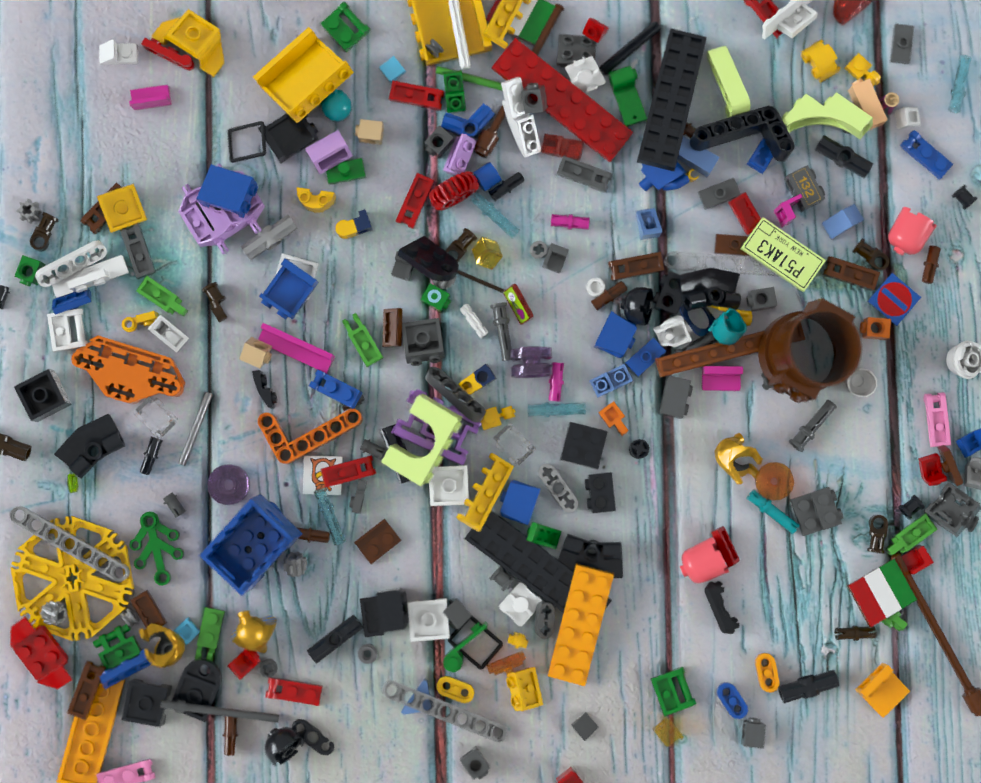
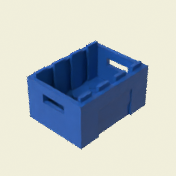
[199,494,303,596]

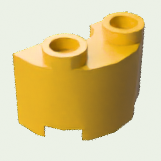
[801,39,840,83]
[296,187,336,213]

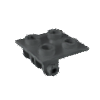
[557,34,596,68]

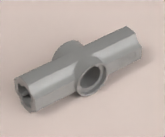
[241,215,298,260]

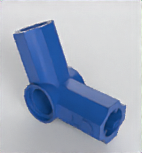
[441,103,495,139]

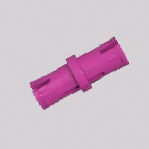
[551,214,590,230]
[548,362,564,401]

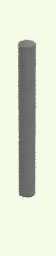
[178,392,213,466]

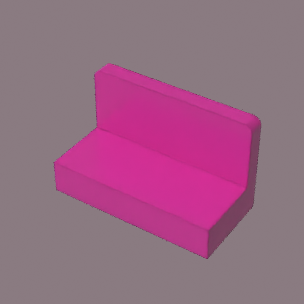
[129,85,171,110]
[774,194,802,227]
[702,366,743,391]

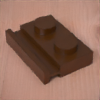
[354,518,402,564]

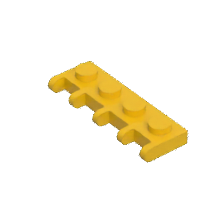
[483,0,531,49]
[456,453,514,532]

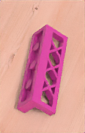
[258,323,335,374]

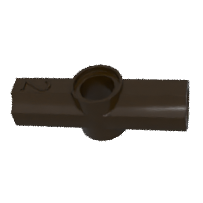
[0,433,32,461]

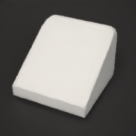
[895,107,920,129]

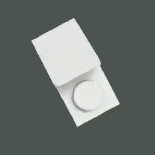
[99,40,138,65]
[148,315,189,353]

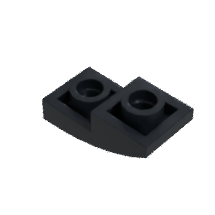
[252,370,277,409]

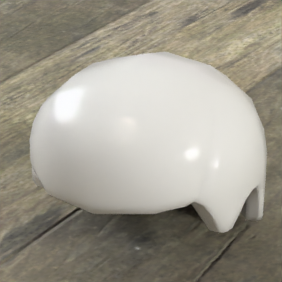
[846,368,877,398]

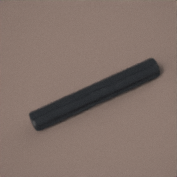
[599,21,661,75]

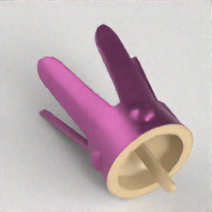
[879,92,899,115]

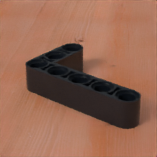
[690,106,795,162]

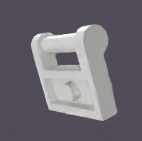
[47,309,88,352]

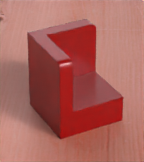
[901,545,934,574]
[556,767,583,783]

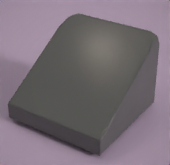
[571,712,598,741]

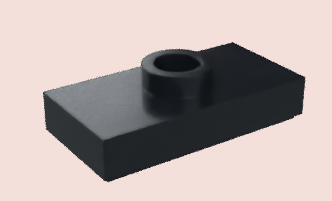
[360,596,384,638]

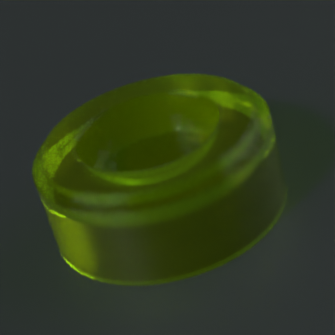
[67,473,79,493]

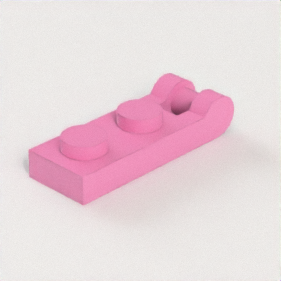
[924,392,951,447]
[96,759,155,783]

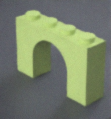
[381,394,463,486]

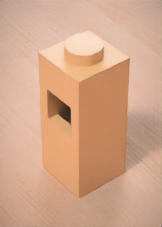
[848,79,887,131]

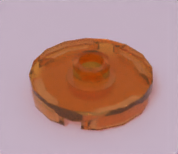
[755,462,794,501]

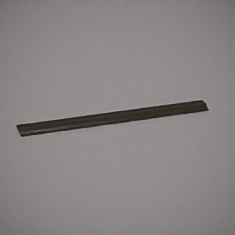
[457,270,504,293]

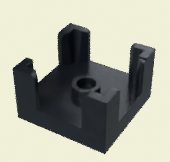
[121,679,172,727]

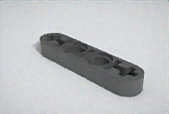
[425,367,486,423]

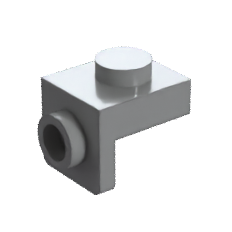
[964,458,981,490]

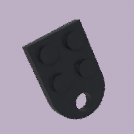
[398,236,459,281]
[172,658,222,722]

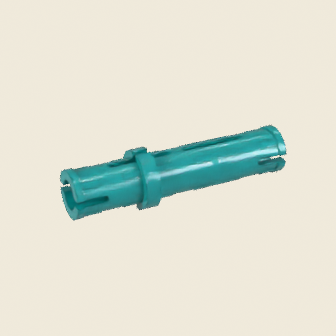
[746,489,800,534]

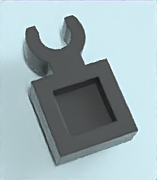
[349,480,367,514]

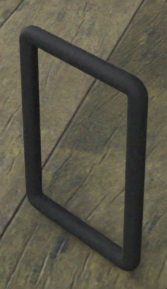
[227,121,266,163]
[448,616,503,670]

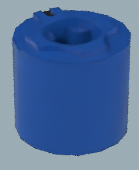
[473,162,502,192]

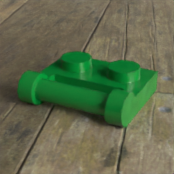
[320,1,371,53]
[650,667,697,716]

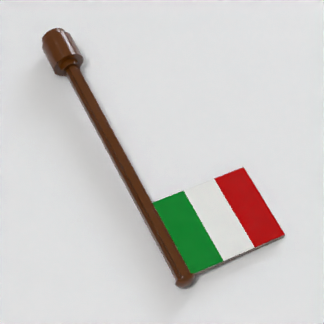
[473,0,564,158]
[847,553,981,717]

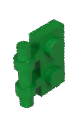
[93,624,141,670]

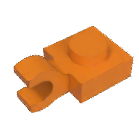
[598,401,629,436]

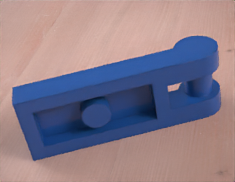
[900,130,953,180]
[309,369,363,409]
[99,649,151,689]

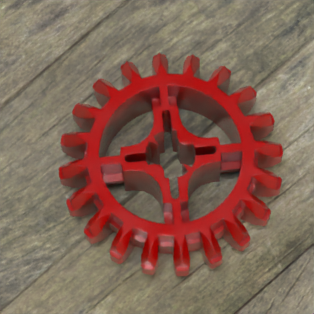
[429,171,479,210]

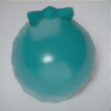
[321,89,352,122]
[708,308,747,345]

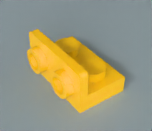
[506,667,543,711]

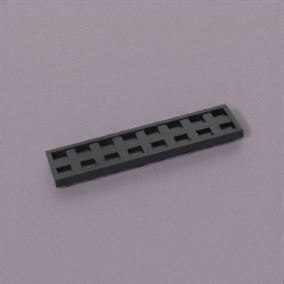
[637,28,707,171]
[464,510,612,613]

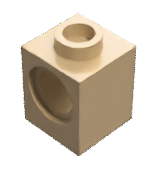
[355,119,384,145]
[239,337,272,369]

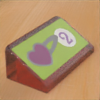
[503,284,534,325]

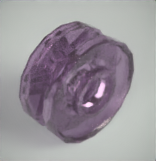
[207,464,250,505]

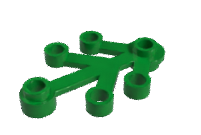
[129,512,184,586]

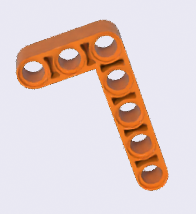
[258,409,363,464]

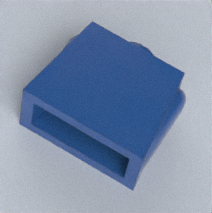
[594,311,637,358]
[500,480,540,525]

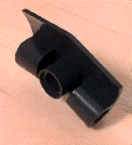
[679,268,741,311]
[54,414,125,479]
[558,534,623,578]

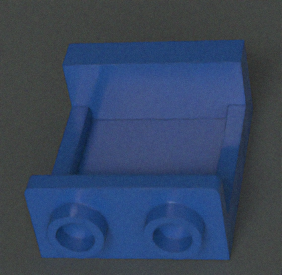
[196,164,258,218]
[259,258,319,320]

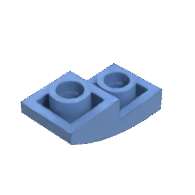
[589,364,634,398]

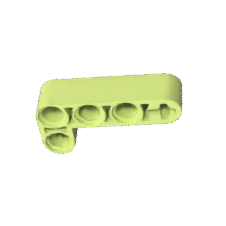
[707,46,750,118]

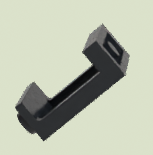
[258,113,319,164]

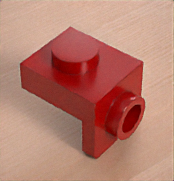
[582,18,609,43]
[918,453,947,486]
[227,649,261,680]

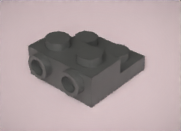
[402,318,445,366]
[790,487,844,536]

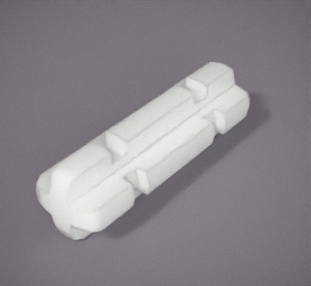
[460,304,488,338]

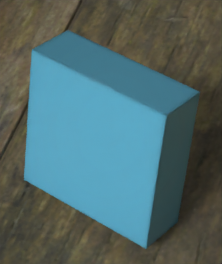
[379,56,406,83]
[174,617,200,645]

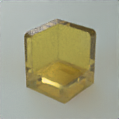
[472,236,503,270]
[653,717,684,747]

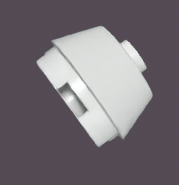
[946,341,981,379]

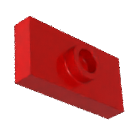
[728,192,761,235]
[711,526,740,568]

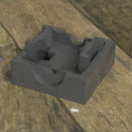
[924,482,981,537]

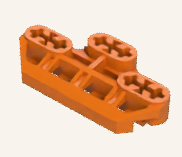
[71,336,186,404]

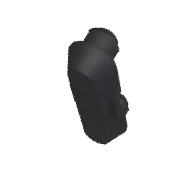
[704,581,740,634]

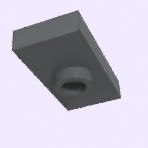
[890,24,914,64]
[698,178,740,210]

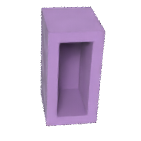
[305,130,353,174]

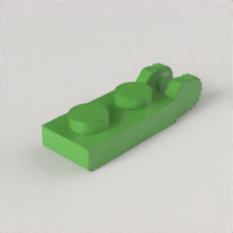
[342,313,383,367]
[195,607,225,661]

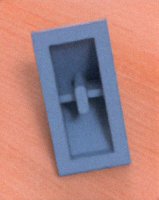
[822,204,864,239]
[636,208,662,240]
[401,678,432,715]

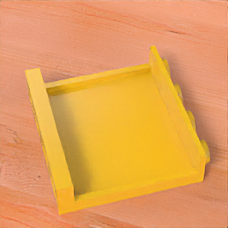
[407,0,492,66]
[253,27,354,123]

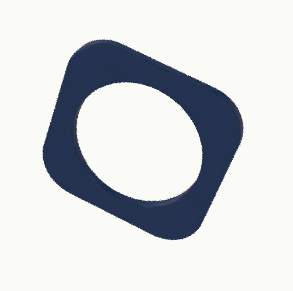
[680,305,716,337]

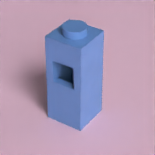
[677,136,720,177]

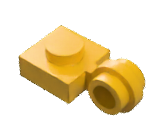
[845,53,881,86]
[122,311,159,332]
[481,406,516,431]
[507,632,528,649]

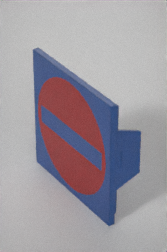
[867,273,922,326]

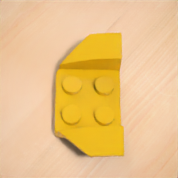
[151,9,224,77]

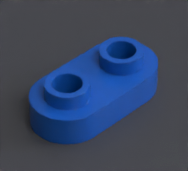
[716,682,748,719]

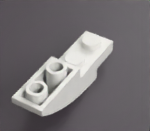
[501,77,541,157]

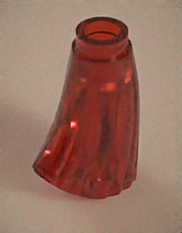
[833,0,873,25]

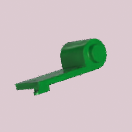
[608,66,647,127]
[443,622,488,672]

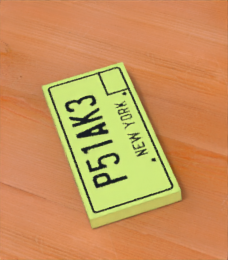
[740,217,826,292]

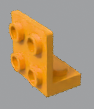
[855,663,910,718]

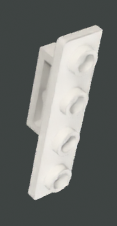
[762,0,818,39]
[52,255,129,298]

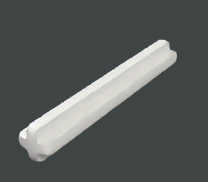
[448,0,471,70]

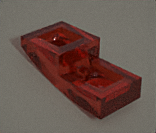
[541,134,584,161]

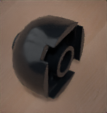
[621,287,654,326]
[264,727,305,766]

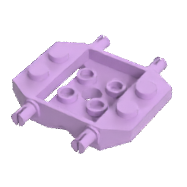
[178,164,265,254]

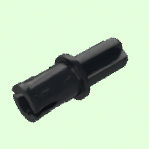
[488,172,525,202]
[140,436,163,475]

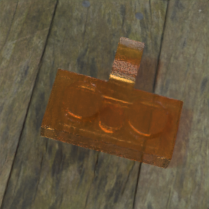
[487,650,526,675]

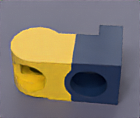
[335,209,373,239]
[458,364,497,395]

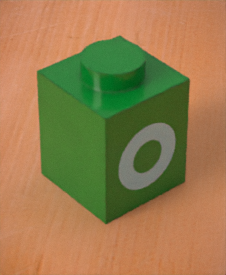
[420,283,452,313]

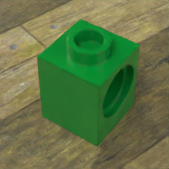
[14,255,46,287]

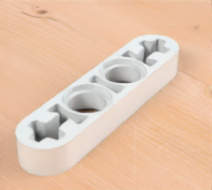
[35,241,107,287]

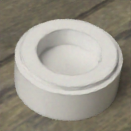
[586,278,605,297]

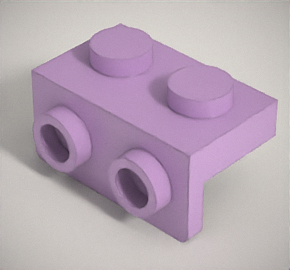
[443,134,477,175]

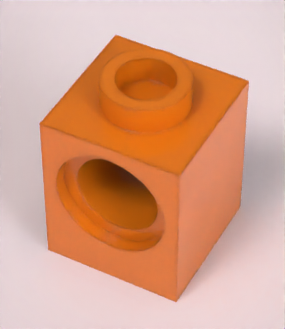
[860,317,891,340]

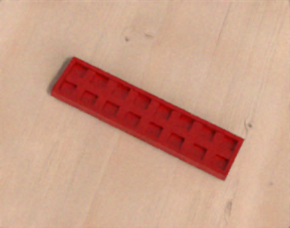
[491,38,634,163]

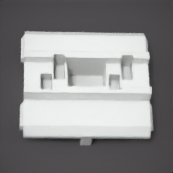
[565,56,606,93]
[499,582,542,627]

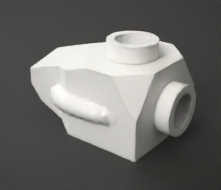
[654,315,693,347]

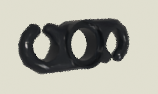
[292,719,334,755]

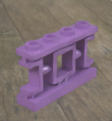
[391,389,482,465]

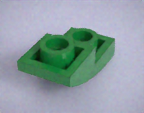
[443,70,466,113]

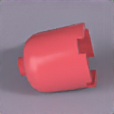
[888,207,937,256]
[680,537,729,584]

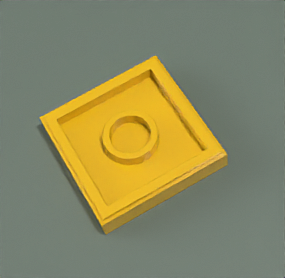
[97,184,147,232]

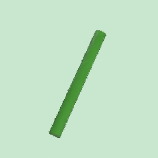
[436,66,503,91]

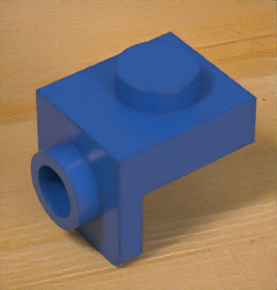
[956,428,981,458]

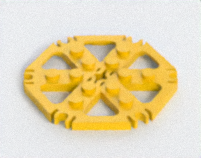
[10,516,134,641]

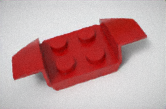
[10,616,73,689]

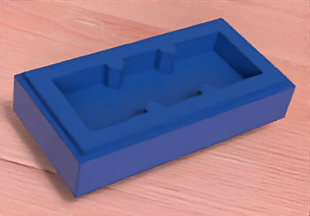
[747,138,773,174]
[52,287,91,315]
[625,337,666,377]

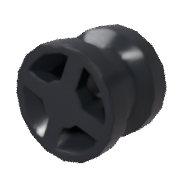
[629,439,649,459]

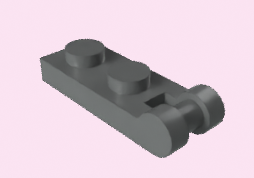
[557,156,613,193]
[120,223,156,279]

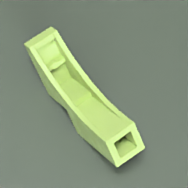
[781,92,873,139]

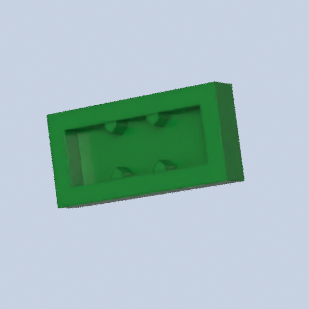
[326,158,366,185]
[526,522,562,549]

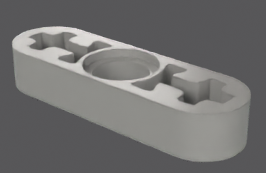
[538,464,578,512]

